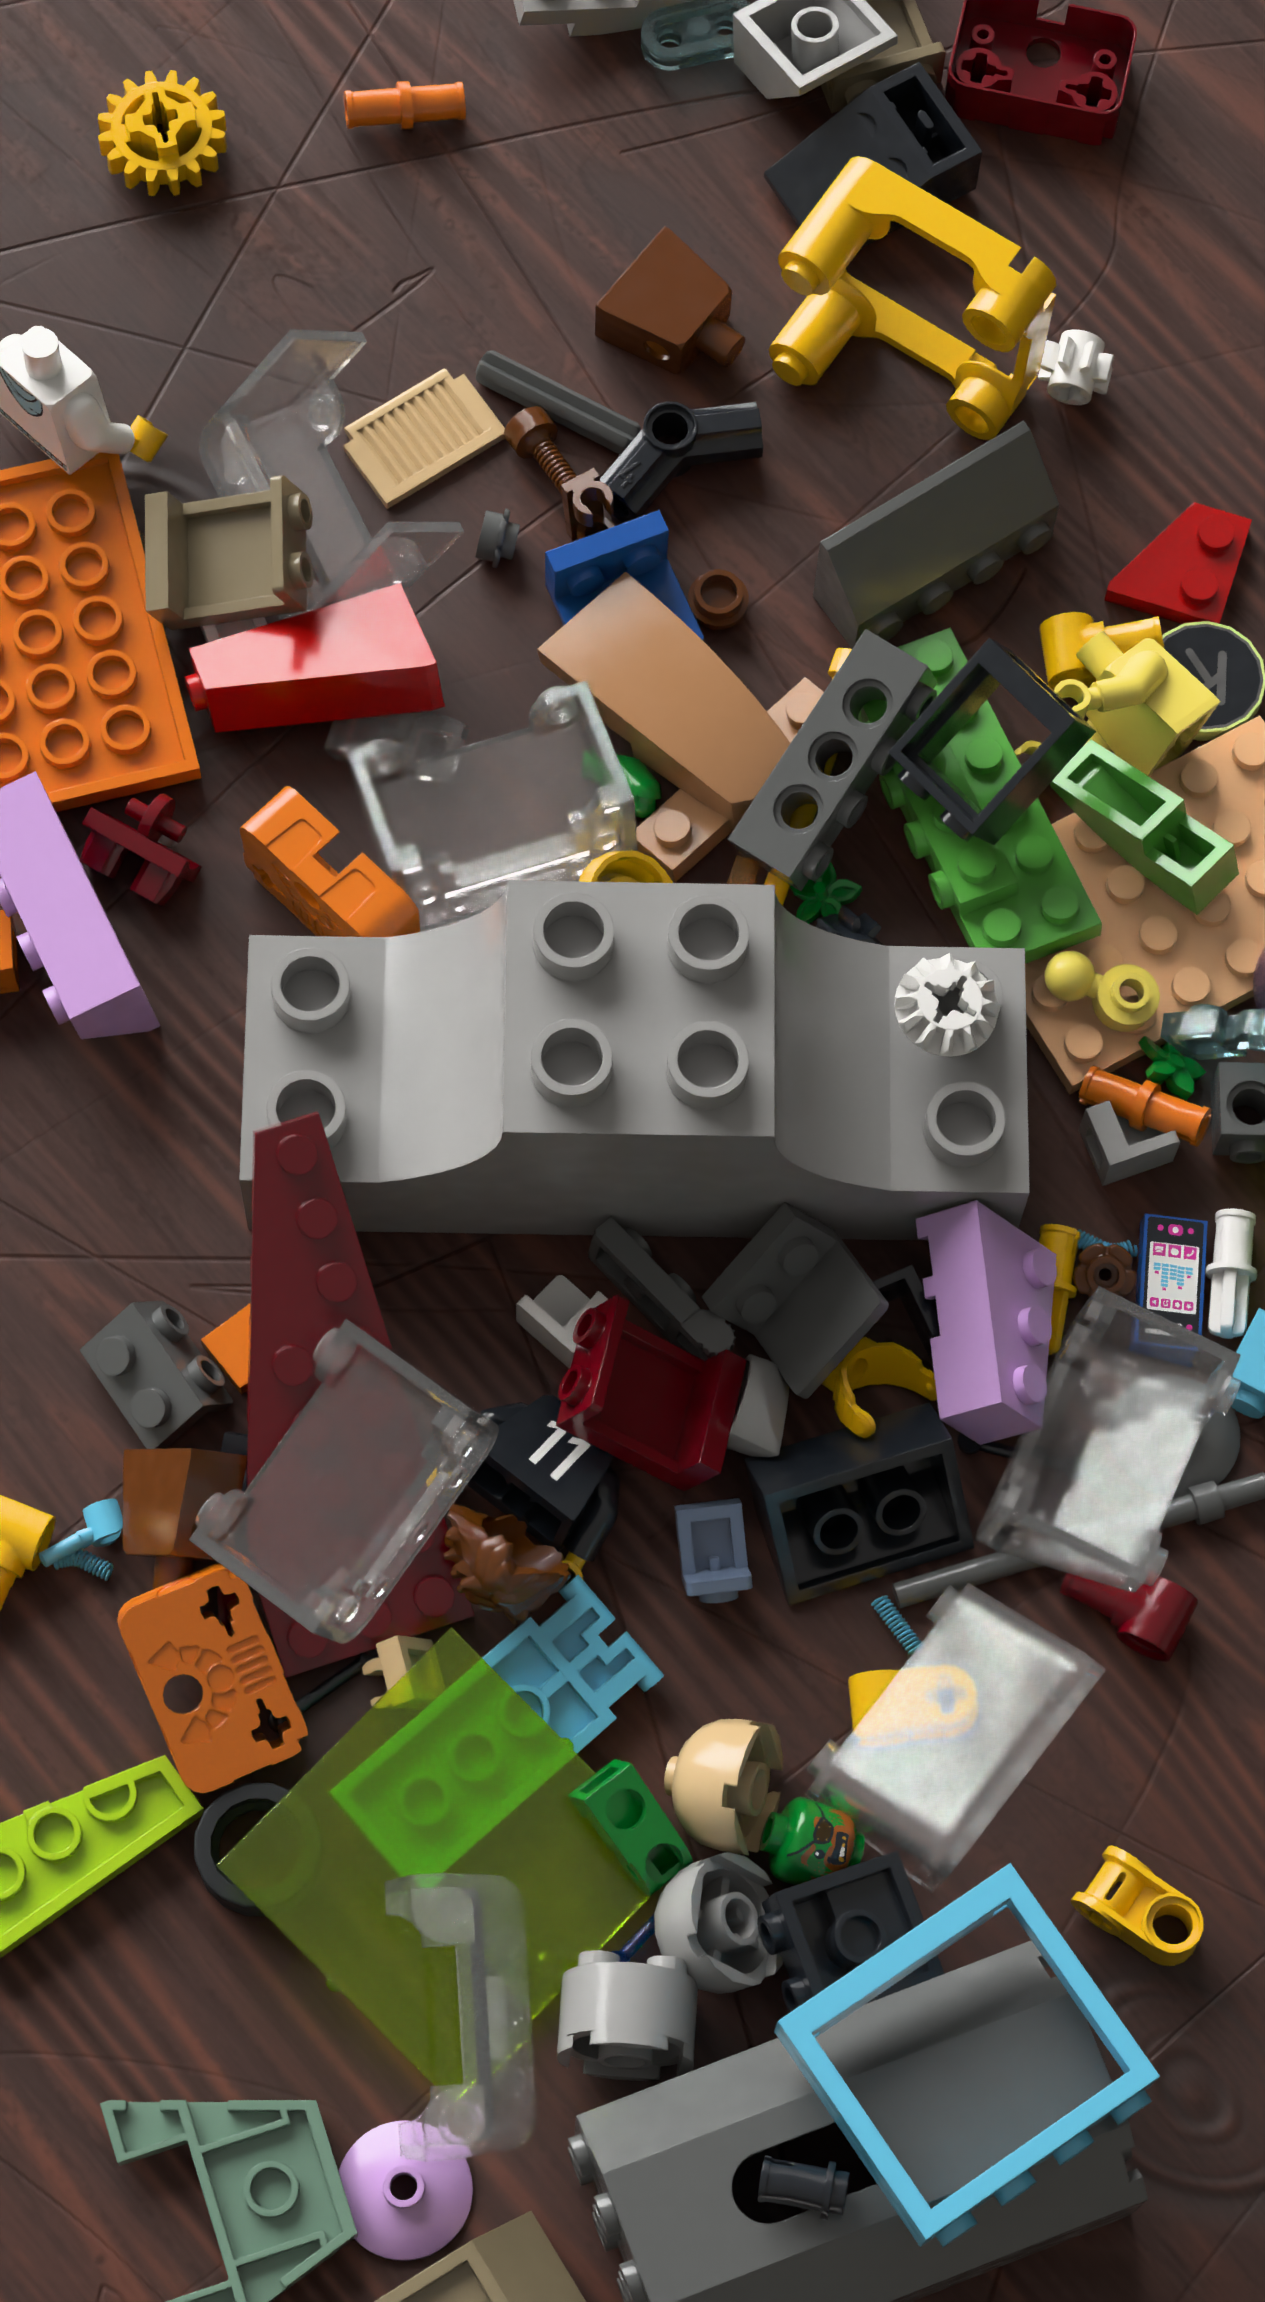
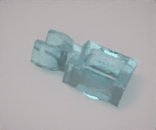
[1160,1004,1265,1060]

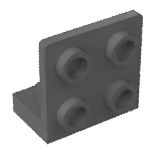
[702,1202,889,1399]

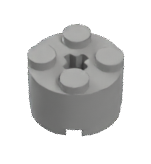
[557,1950,698,2081]

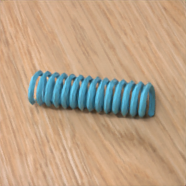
[871,1595,925,1655]

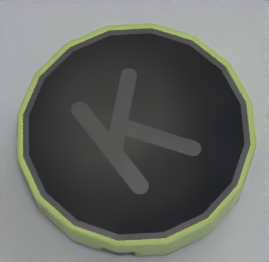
[1162,621,1265,741]

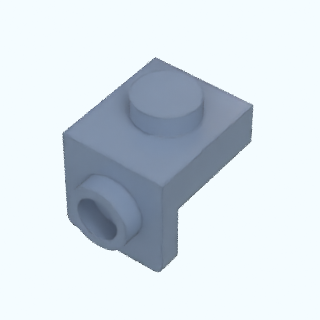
[674,1498,753,1603]

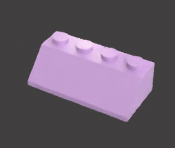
[0,771,160,1039]

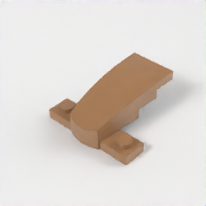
[537,572,824,883]

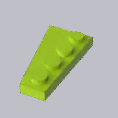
[0,1755,204,1958]

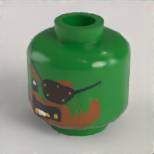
[760,1797,865,1886]

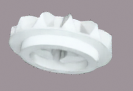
[894,953,1001,1057]

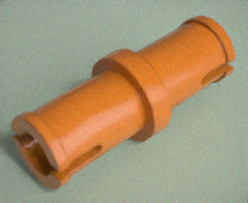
[344,81,466,130]
[1079,1065,1212,1147]

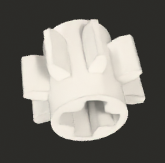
[1038,330,1114,405]

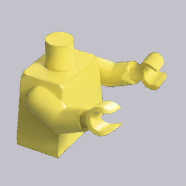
[1014,631,1220,776]

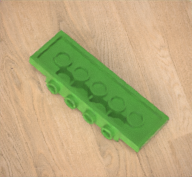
[859,627,1102,964]

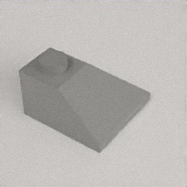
[733,0,898,99]

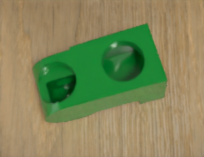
[567,1759,693,1896]

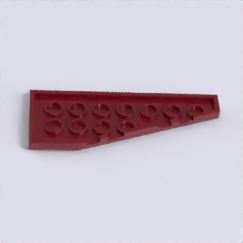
[244,1111,475,1678]

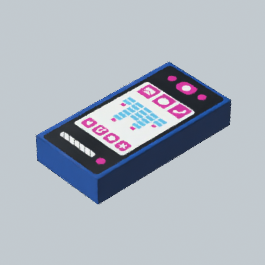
[1133,1214,1208,1349]

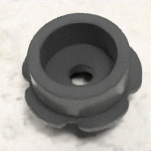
[475,508,520,568]

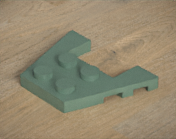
[100,2100,358,2302]

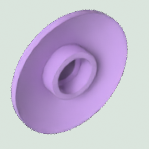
[339,2121,473,2261]

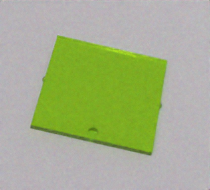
[216,1627,654,2104]

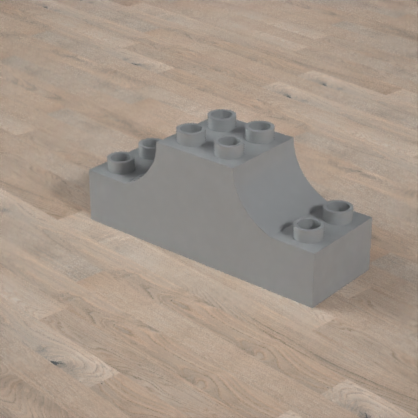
[239,880,1029,1241]

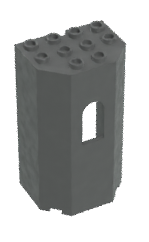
[567,1940,1148,2302]

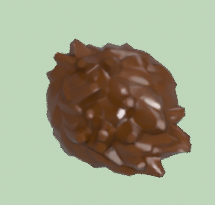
[444,1503,571,1625]

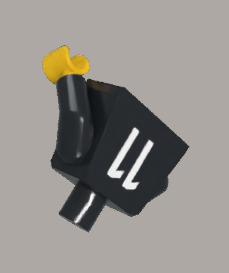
[427,1395,620,1579]

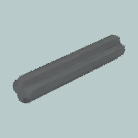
[476,350,641,455]

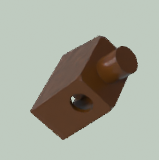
[595,226,746,374]
[123,1448,247,1590]

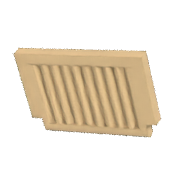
[343,368,505,509]

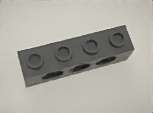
[728,629,938,891]

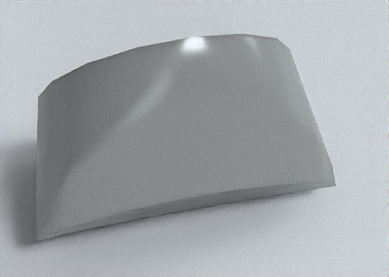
[726,1354,790,1457]

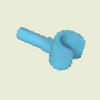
[38,1499,123,1567]

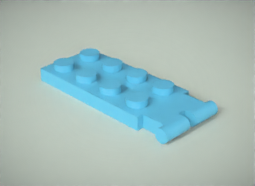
[326,1574,664,1896]

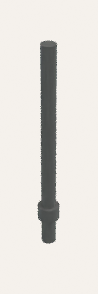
[892,1472,1265,1609]

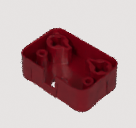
[944,0,1137,145]

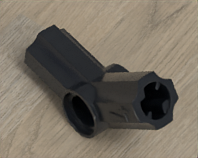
[600,401,763,522]

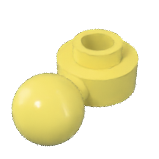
[1045,951,1160,1032]

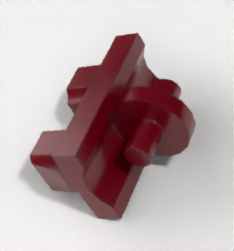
[80,793,202,906]

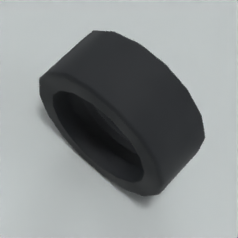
[194,1783,323,1916]

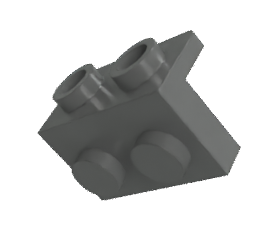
[80,1301,233,1449]

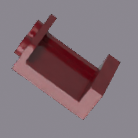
[556,1295,747,1492]

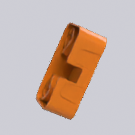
[240,786,420,937]
[117,1563,308,1793]

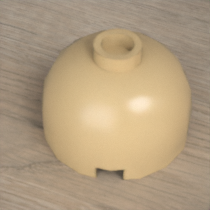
[664,1719,783,1855]

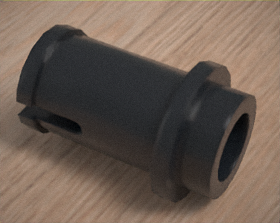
[758,2155,850,2220]

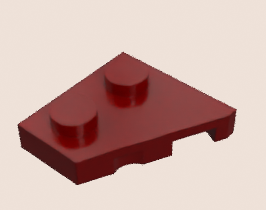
[1104,502,1252,624]

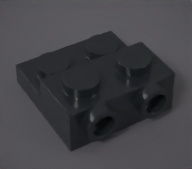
[757,1850,945,2013]

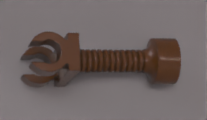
[504,406,615,541]

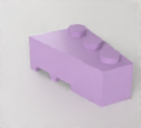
[915,1200,1057,1445]

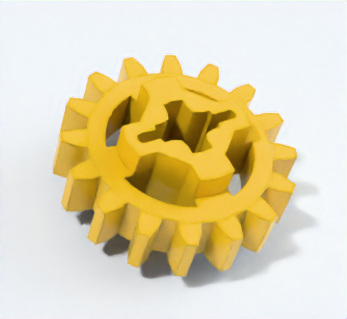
[98,70,227,196]

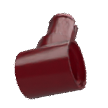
[1060,1557,1198,1662]

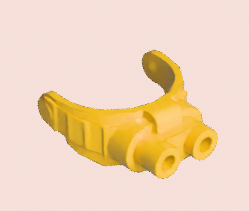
[821,1337,937,1438]

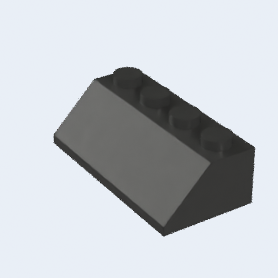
[813,421,1059,649]

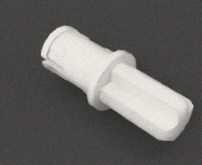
[1205,1209,1257,1339]

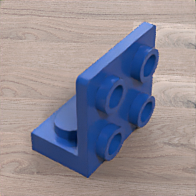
[545,510,703,640]

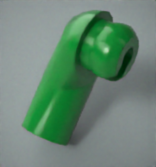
[582,748,662,818]

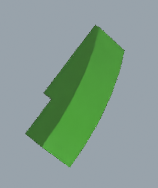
[1050,739,1239,915]

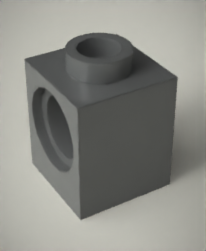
[1211,1062,1265,1164]

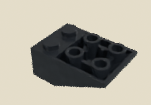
[764,62,982,248]

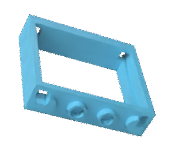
[774,1863,1160,2247]

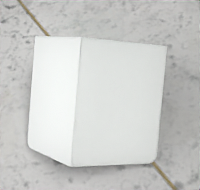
[516,1275,608,1369]

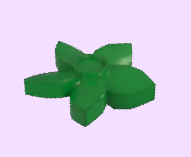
[790,862,863,924]
[1138,1036,1206,1100]

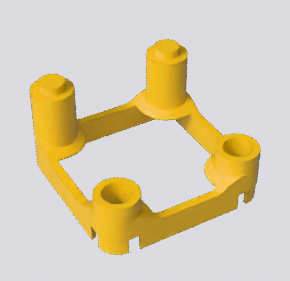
[768,156,1057,441]

